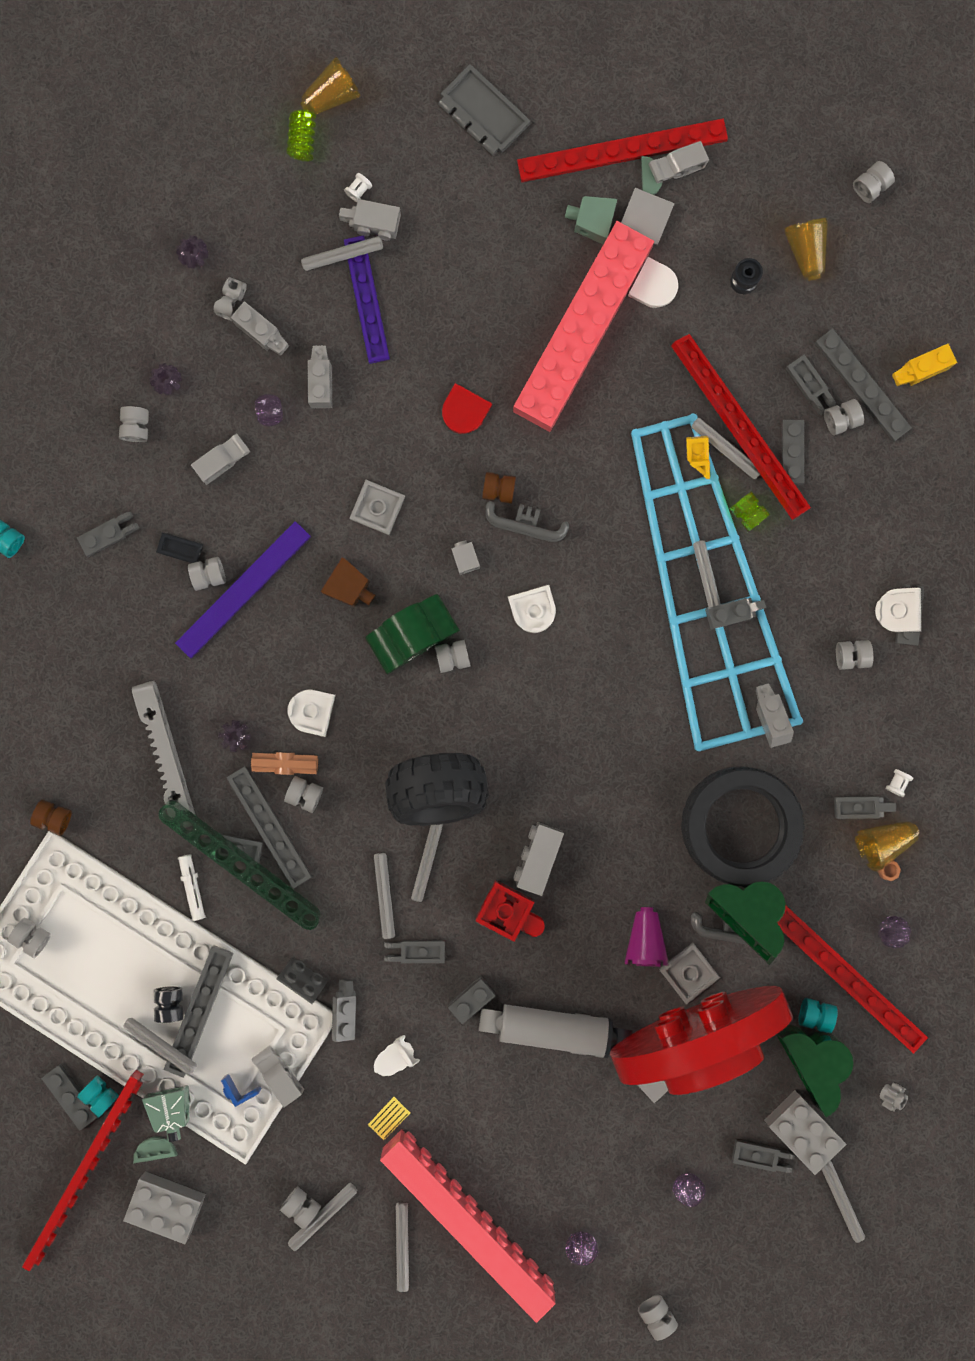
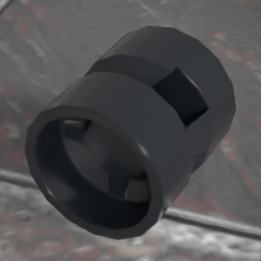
[730,258,763,295]
[154,986,183,1023]

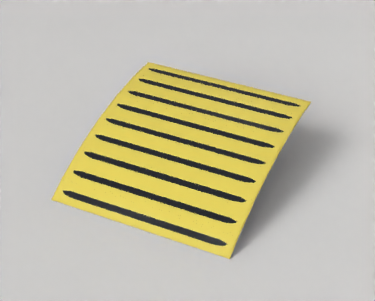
[368,1097,410,1140]

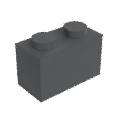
[448,975,496,1024]

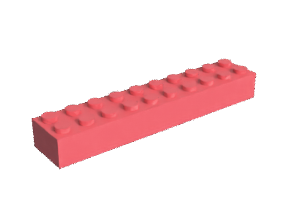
[513,221,654,432]
[380,1129,556,1323]

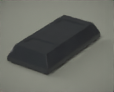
[156,532,203,563]

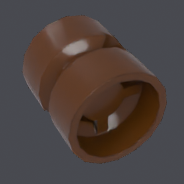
[482,472,516,504]
[30,799,72,836]

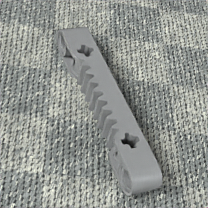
[132,680,197,831]

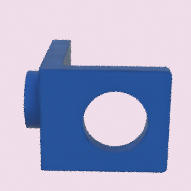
[221,1074,262,1107]

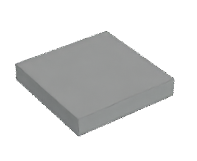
[621,188,674,246]
[349,480,405,535]
[659,943,720,1004]

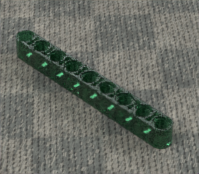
[159,801,320,930]

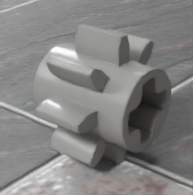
[880,1082,908,1112]

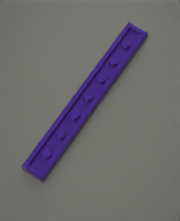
[175,521,311,659]

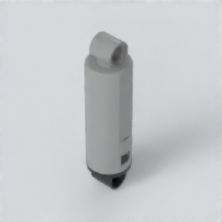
[478,1005,633,1059]

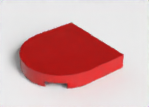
[442,383,492,434]

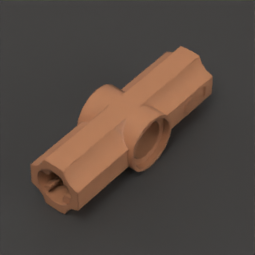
[251,752,318,775]

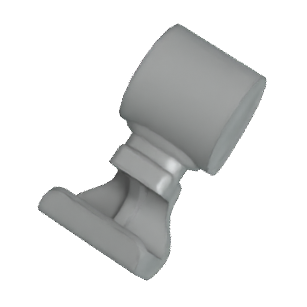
[214,277,247,321]

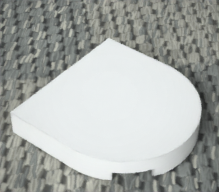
[628,257,678,308]
[508,585,556,633]
[875,588,921,632]
[288,690,335,737]

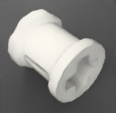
[344,173,372,202]
[886,769,913,797]

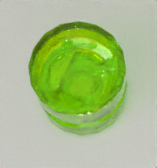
[730,491,770,532]

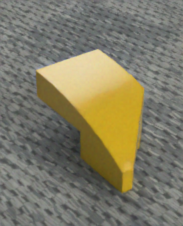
[686,436,710,479]

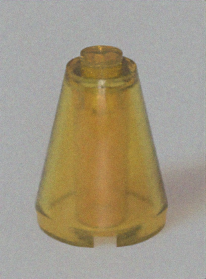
[300,57,361,116]
[784,218,828,281]
[855,821,919,871]

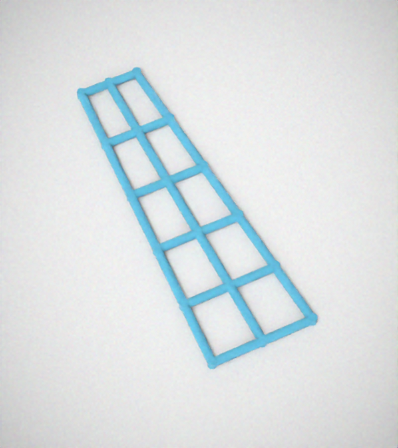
[631,413,803,751]

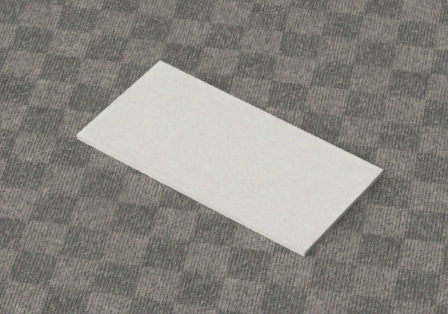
[0,831,333,1165]

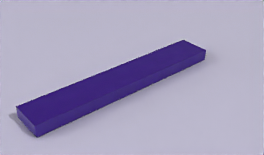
[344,235,390,364]

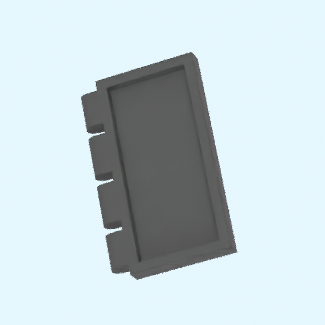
[438,64,531,156]

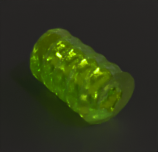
[286,110,317,161]

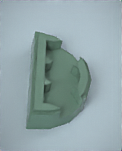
[641,156,662,195]
[133,1136,178,1164]

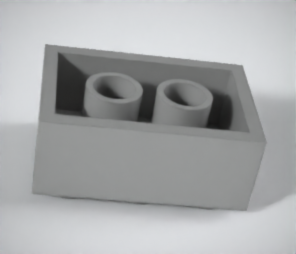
[514,822,564,896]
[764,1090,847,1175]
[123,1171,206,1244]

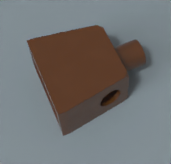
[321,557,376,607]

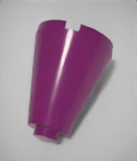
[625,907,669,967]

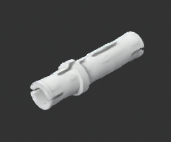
[178,854,206,921]

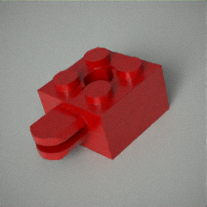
[475,880,545,942]

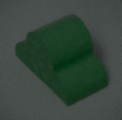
[365,594,460,675]
[705,882,786,965]
[776,1025,853,1117]

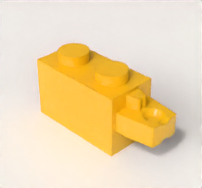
[892,344,957,386]

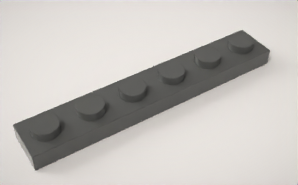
[815,328,912,442]
[226,766,313,889]
[163,945,234,1078]

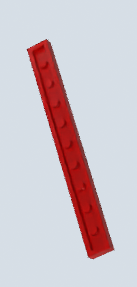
[517,118,728,182]
[671,334,811,520]
[778,906,928,1054]
[22,1070,144,1271]

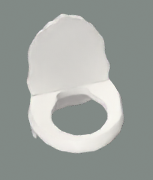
[374,1035,420,1076]

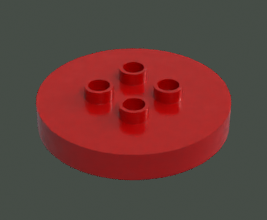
[610,986,793,1095]

